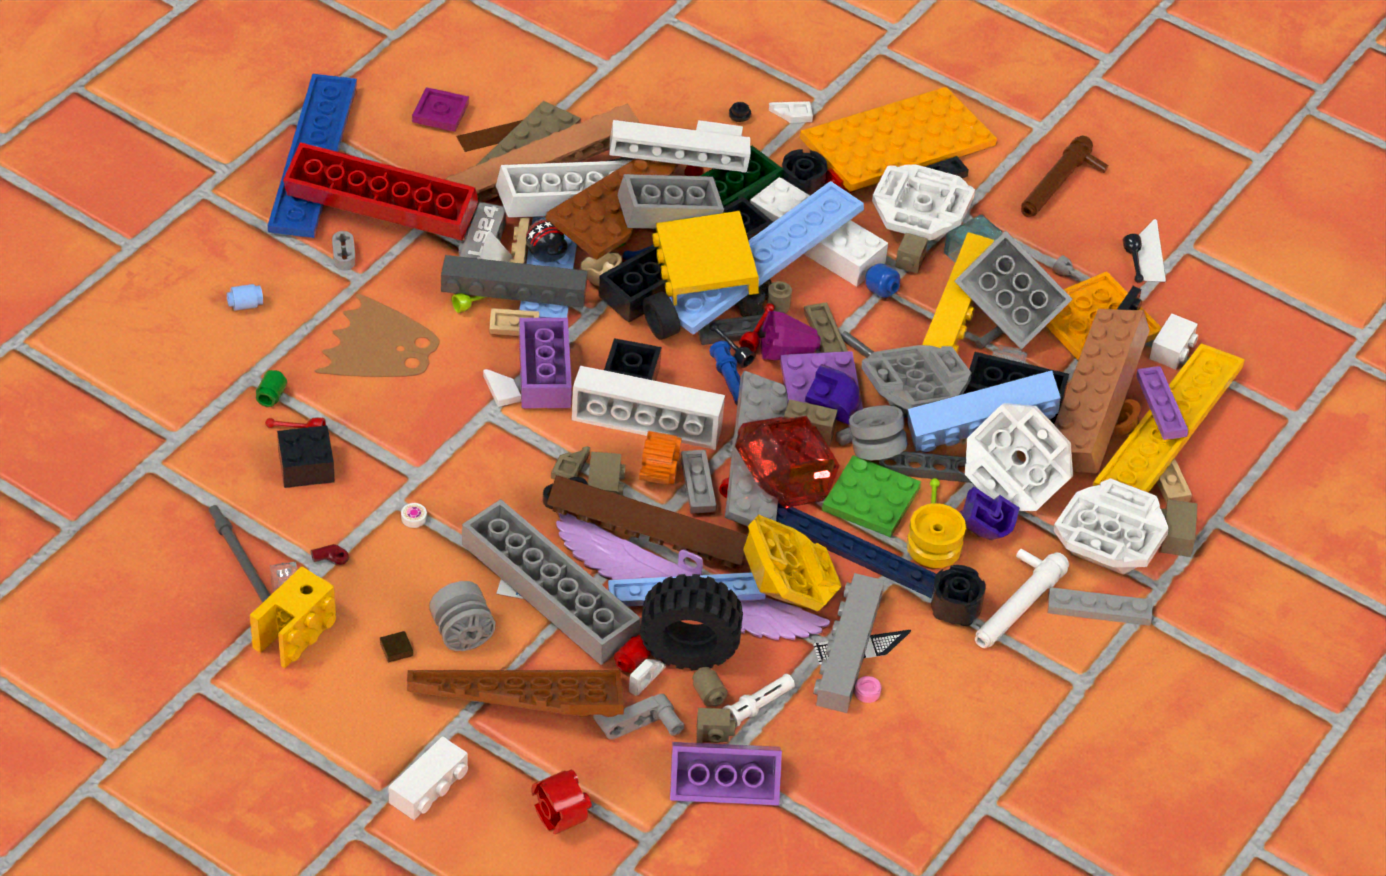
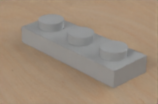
[681,450,716,514]

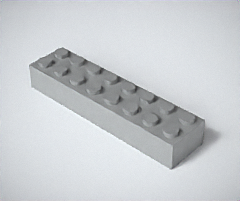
[462,499,641,665]

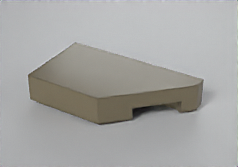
[551,446,590,479]

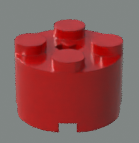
[531,769,592,835]

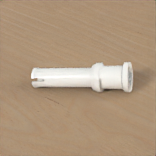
[722,674,795,728]

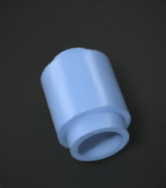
[227,284,263,311]

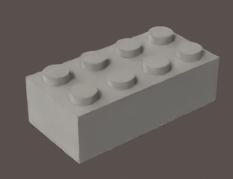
[617,174,724,229]

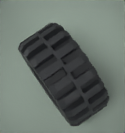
[640,574,743,670]

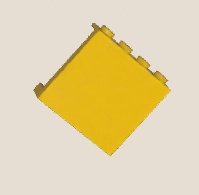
[652,211,759,306]

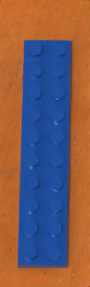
[267,74,357,238]

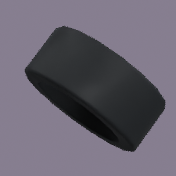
[643,291,680,340]

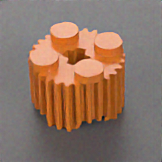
[639,431,682,485]

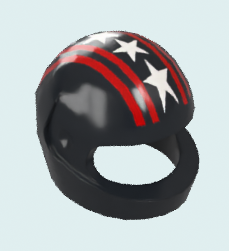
[526,219,568,262]

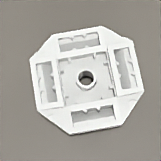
[872,164,975,242]

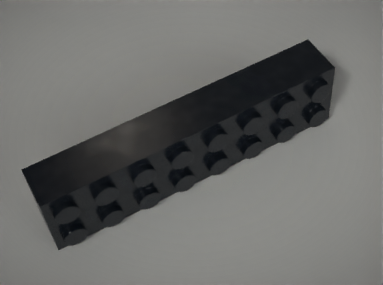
[599,197,773,322]

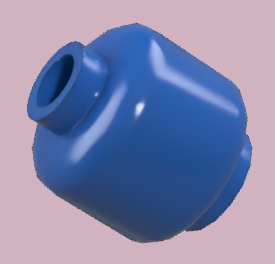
[865,263,900,298]

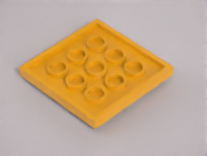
[1046,271,1162,360]

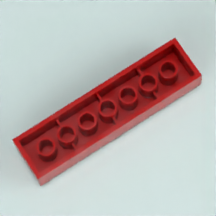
[283,142,478,241]

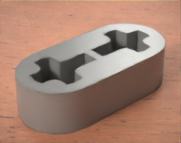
[332,231,355,270]

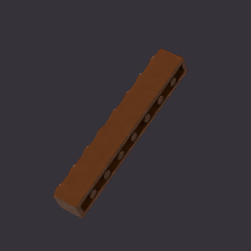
[547,475,748,569]

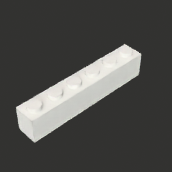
[609,120,750,172]

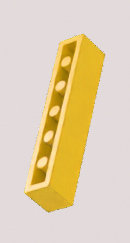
[922,232,994,354]

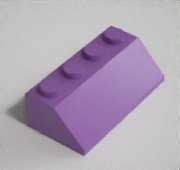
[670,742,782,805]

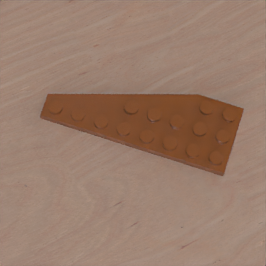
[545,159,679,260]
[407,670,624,717]

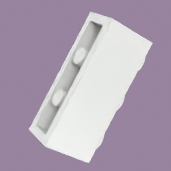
[389,736,468,820]

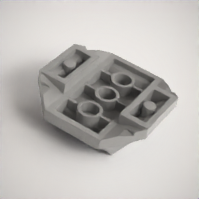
[861,345,971,416]

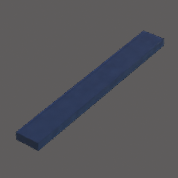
[776,500,937,598]

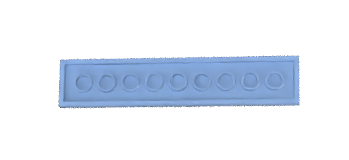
[669,181,864,334]

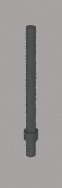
[209,505,270,602]

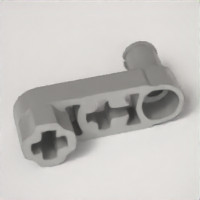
[593,694,684,739]

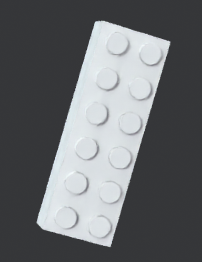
[496,160,632,218]
[750,177,888,287]
[572,366,725,450]

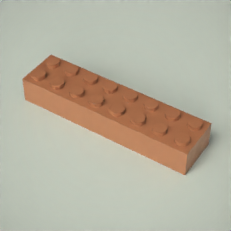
[1054,309,1150,473]

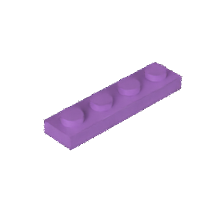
[1136,366,1188,440]

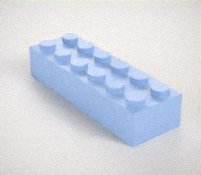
[908,371,1060,452]

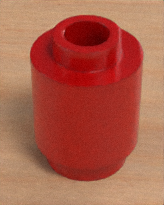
[614,635,651,673]

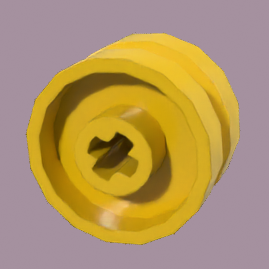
[907,503,966,568]

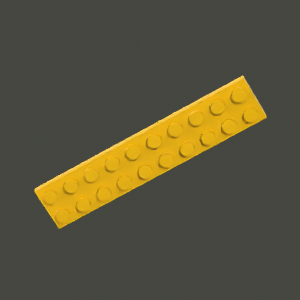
[1093,343,1245,493]

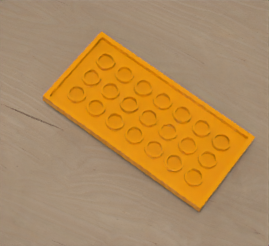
[799,87,997,192]

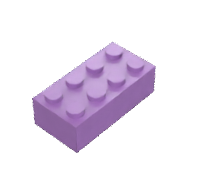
[519,318,572,408]

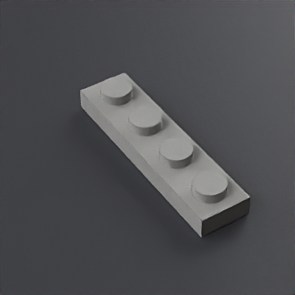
[1048,587,1152,626]

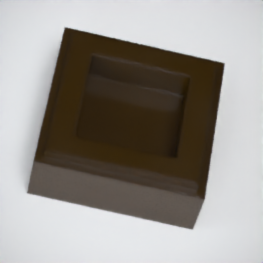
[380,631,413,663]

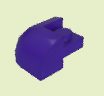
[805,364,861,425]
[960,487,1020,540]

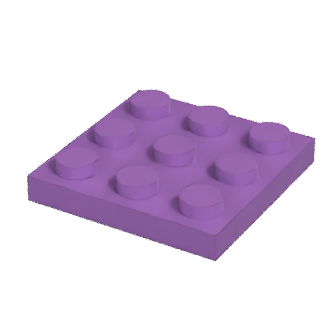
[780,351,863,412]

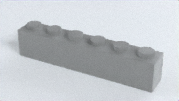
[813,573,884,713]

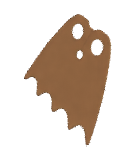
[315,294,439,377]

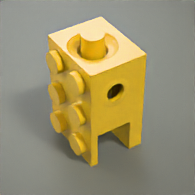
[250,566,336,668]

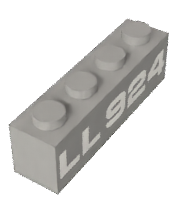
[459,202,506,259]

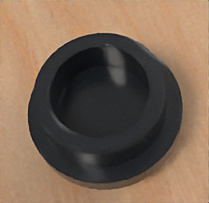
[729,102,751,122]

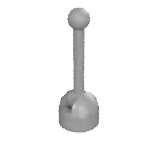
[1052,255,1087,282]

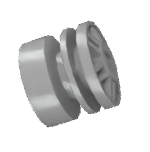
[429,581,496,651]

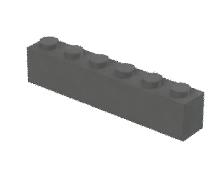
[441,255,588,308]

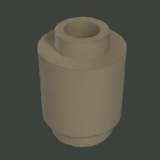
[767,281,792,314]
[692,667,728,707]

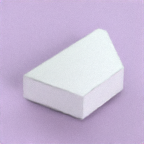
[769,101,813,123]
[483,369,521,407]
[629,659,666,696]

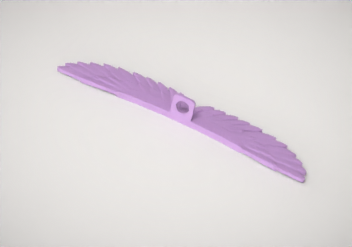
[556,513,830,640]

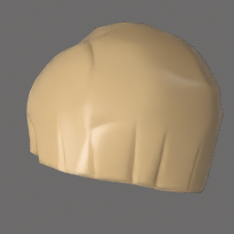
[581,252,622,286]

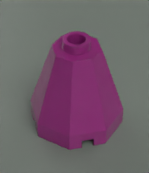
[760,311,821,360]

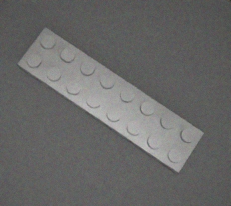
[725,370,788,526]

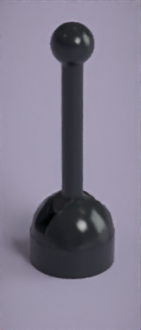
[1123,234,1144,283]
[709,322,756,368]

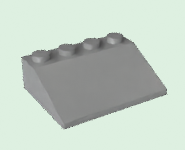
[954,231,1072,350]

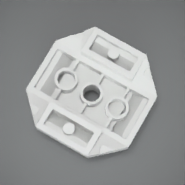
[965,403,1073,511]
[1054,478,1168,574]

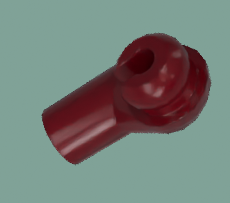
[311,544,349,565]

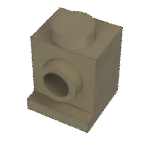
[696,708,735,743]

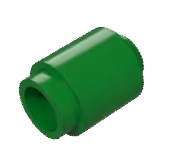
[256,370,287,407]

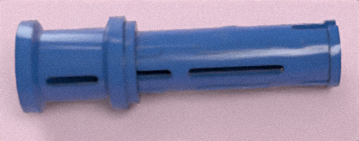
[709,341,740,405]

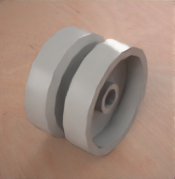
[849,405,908,460]

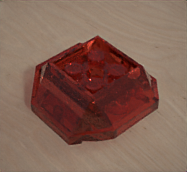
[735,415,840,508]

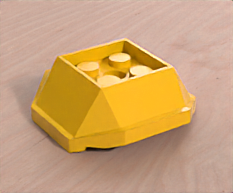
[743,514,842,611]

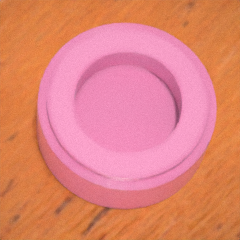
[854,676,881,703]

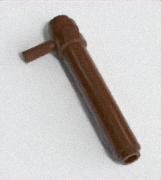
[1021,135,1109,217]

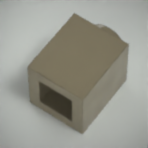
[895,233,928,273]

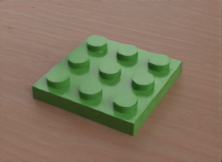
[822,455,921,538]

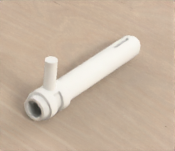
[975,549,1069,648]

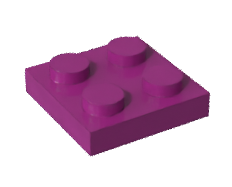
[412,87,469,132]

